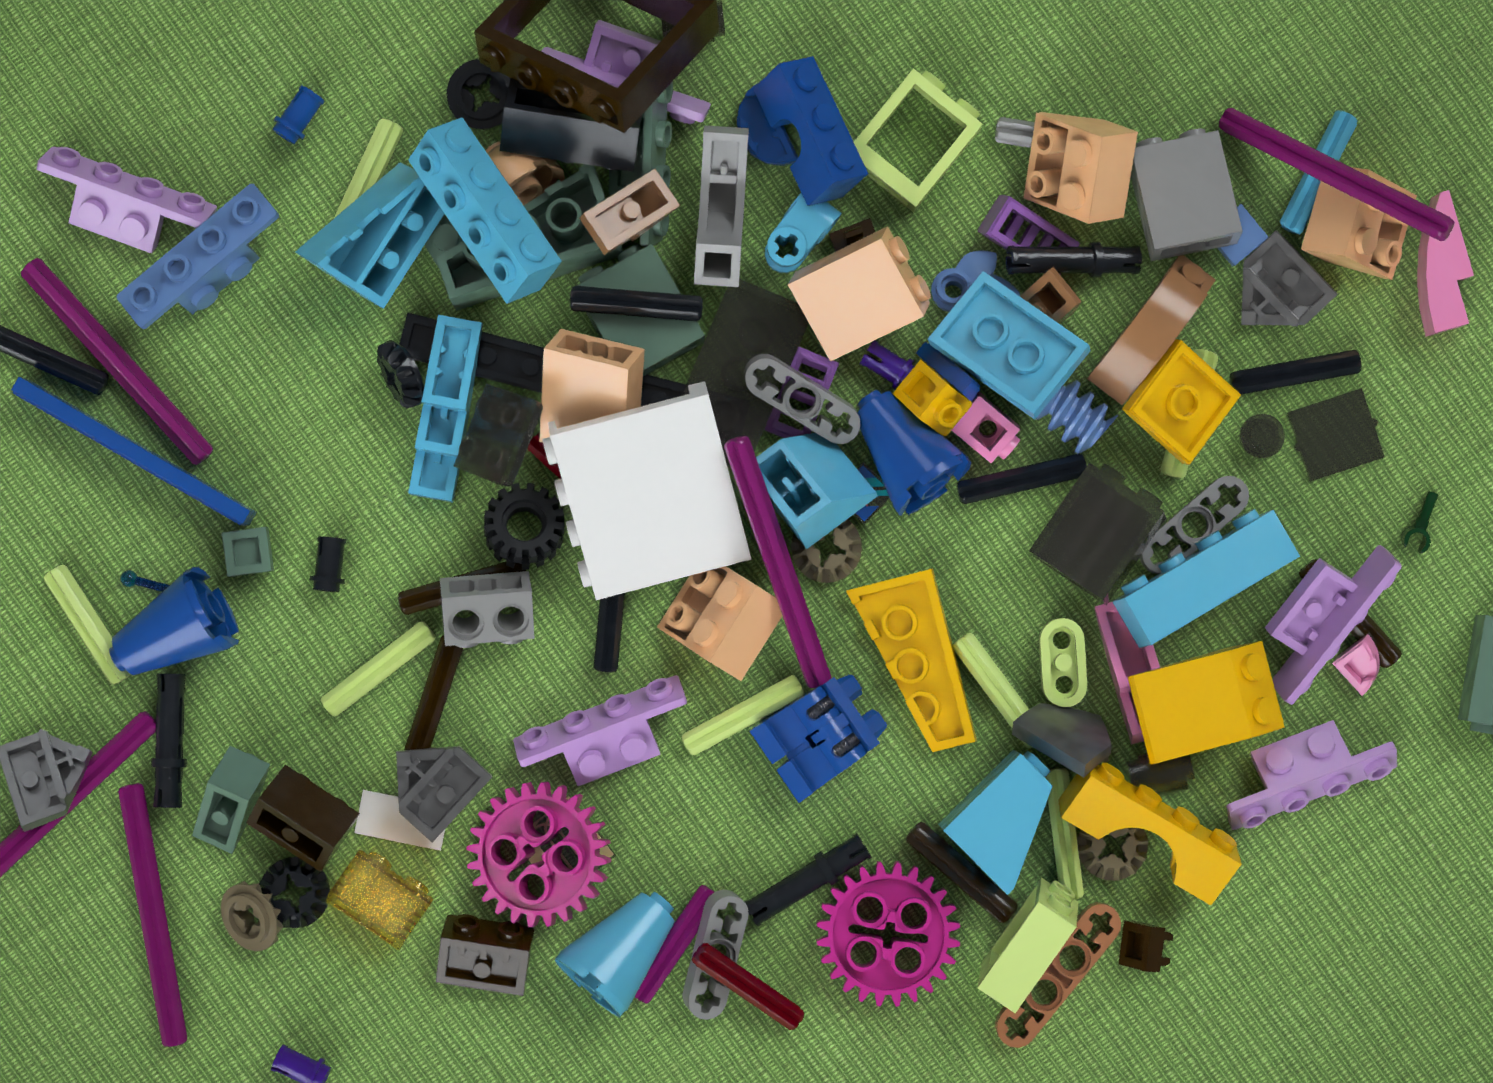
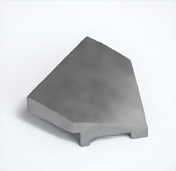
[1241,230,1338,326]
[1012,703,1112,778]
[0,729,92,832]
[396,746,493,843]

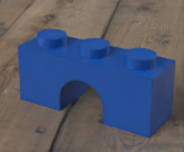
[753,56,868,206]

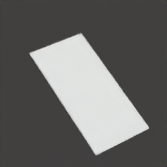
[354,790,445,851]

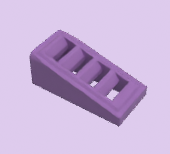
[978,195,1080,275]
[765,347,839,438]

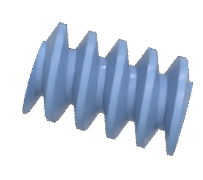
[1036,380,1118,454]

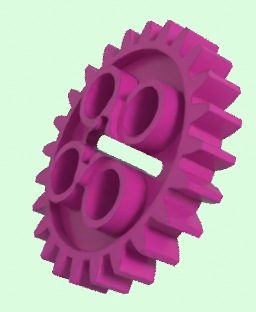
[466,781,611,927]
[816,861,961,1007]

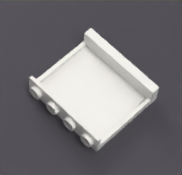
[543,381,751,600]

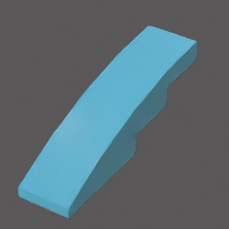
[408,315,483,503]

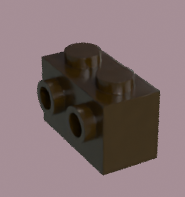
[246,765,360,872]

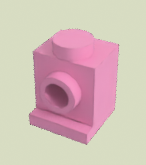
[951,391,1020,463]

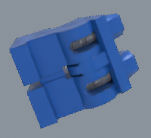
[750,674,887,803]

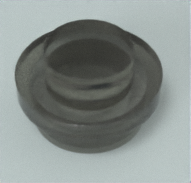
[1239,414,1285,458]

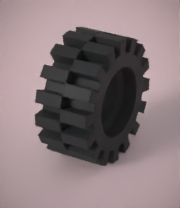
[484,482,565,570]

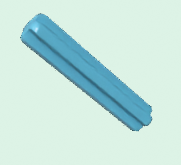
[1280,110,1357,235]

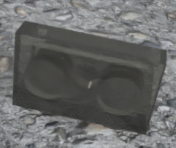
[453,384,543,487]

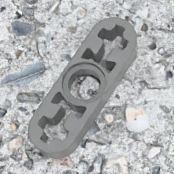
[744,354,860,444]
[1140,476,1249,574]
[682,890,749,1020]

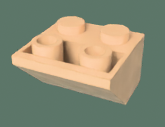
[1023,112,1138,224]
[1301,167,1417,280]
[657,566,782,681]

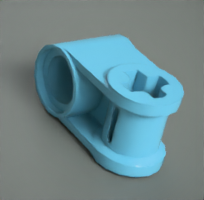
[765,193,842,273]

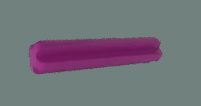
[635,885,715,1004]

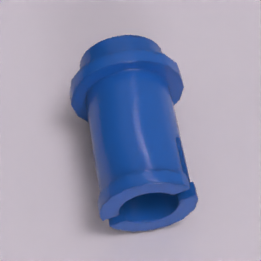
[272,85,325,144]

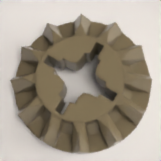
[791,519,862,583]
[1077,828,1149,881]
[221,881,283,951]

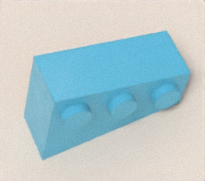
[295,162,445,309]

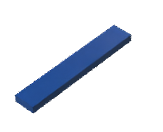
[11,377,257,526]

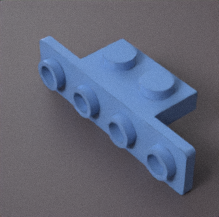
[117,184,279,329]

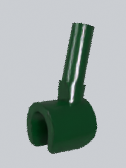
[1401,491,1439,554]

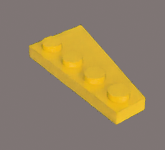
[846,568,977,752]

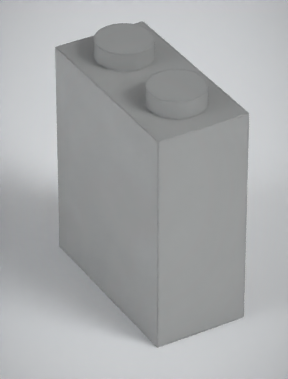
[1131,128,1243,261]

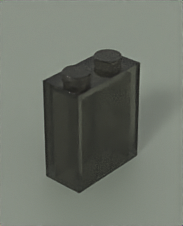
[1029,462,1166,606]

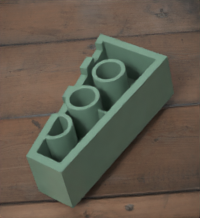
[436,164,623,311]

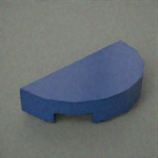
[736,80,798,166]
[916,342,981,402]

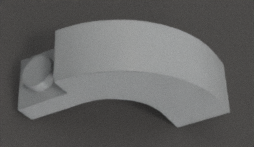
[694,125,749,287]

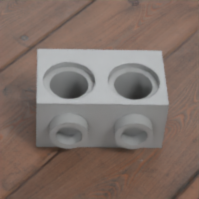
[440,571,535,648]

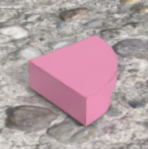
[1332,634,1380,696]

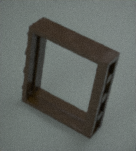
[474,0,719,133]

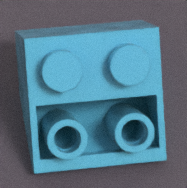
[756,433,878,549]

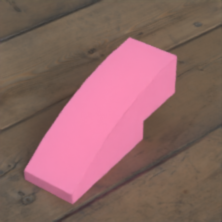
[1417,190,1474,337]
[1094,602,1160,745]

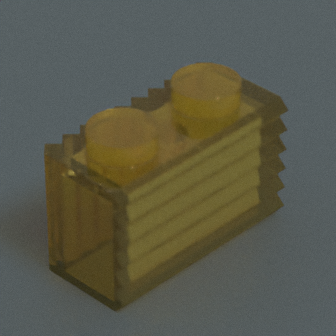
[325,850,433,951]

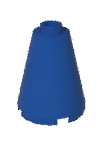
[857,390,971,516]
[109,567,239,675]

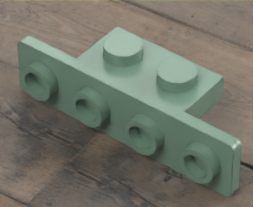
[609,81,673,247]

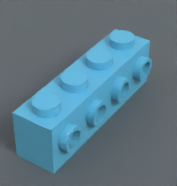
[408,118,562,304]
[1112,509,1300,648]

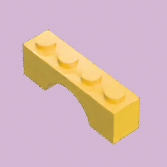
[1058,762,1242,905]

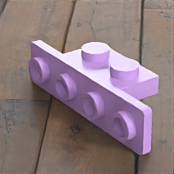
[542,20,711,124]
[36,147,217,253]
[1265,545,1402,705]
[513,675,687,786]
[1226,720,1397,830]

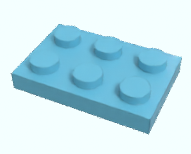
[928,271,1090,420]

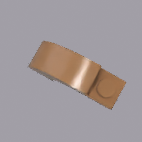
[1087,255,1216,405]

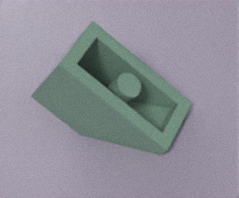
[192,746,270,854]

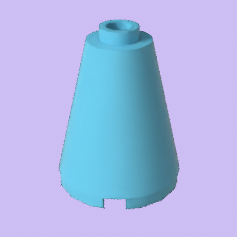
[555,892,675,1018]

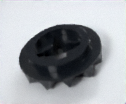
[447,59,511,131]
[377,340,424,409]
[259,857,330,928]

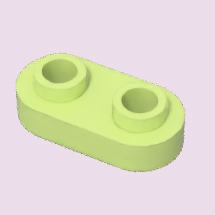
[1039,618,1087,707]

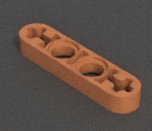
[995,902,1121,1048]

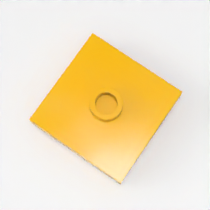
[1122,339,1241,465]

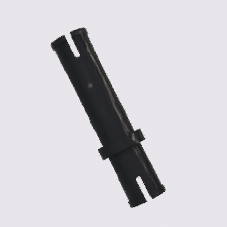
[1005,242,1142,278]
[151,673,187,808]
[745,833,872,927]

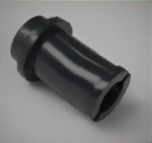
[309,536,346,593]

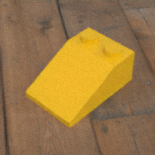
[1128,641,1285,764]

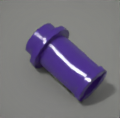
[860,340,915,390]
[271,1044,331,1083]

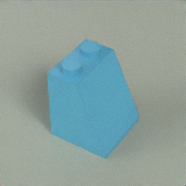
[938,750,1053,895]

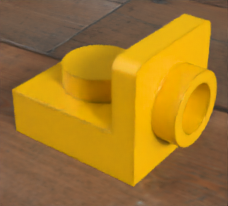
[892,359,972,436]

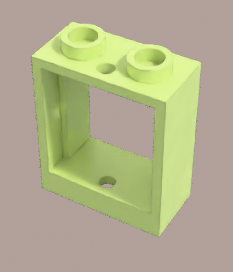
[854,68,983,213]
[978,877,1079,1013]

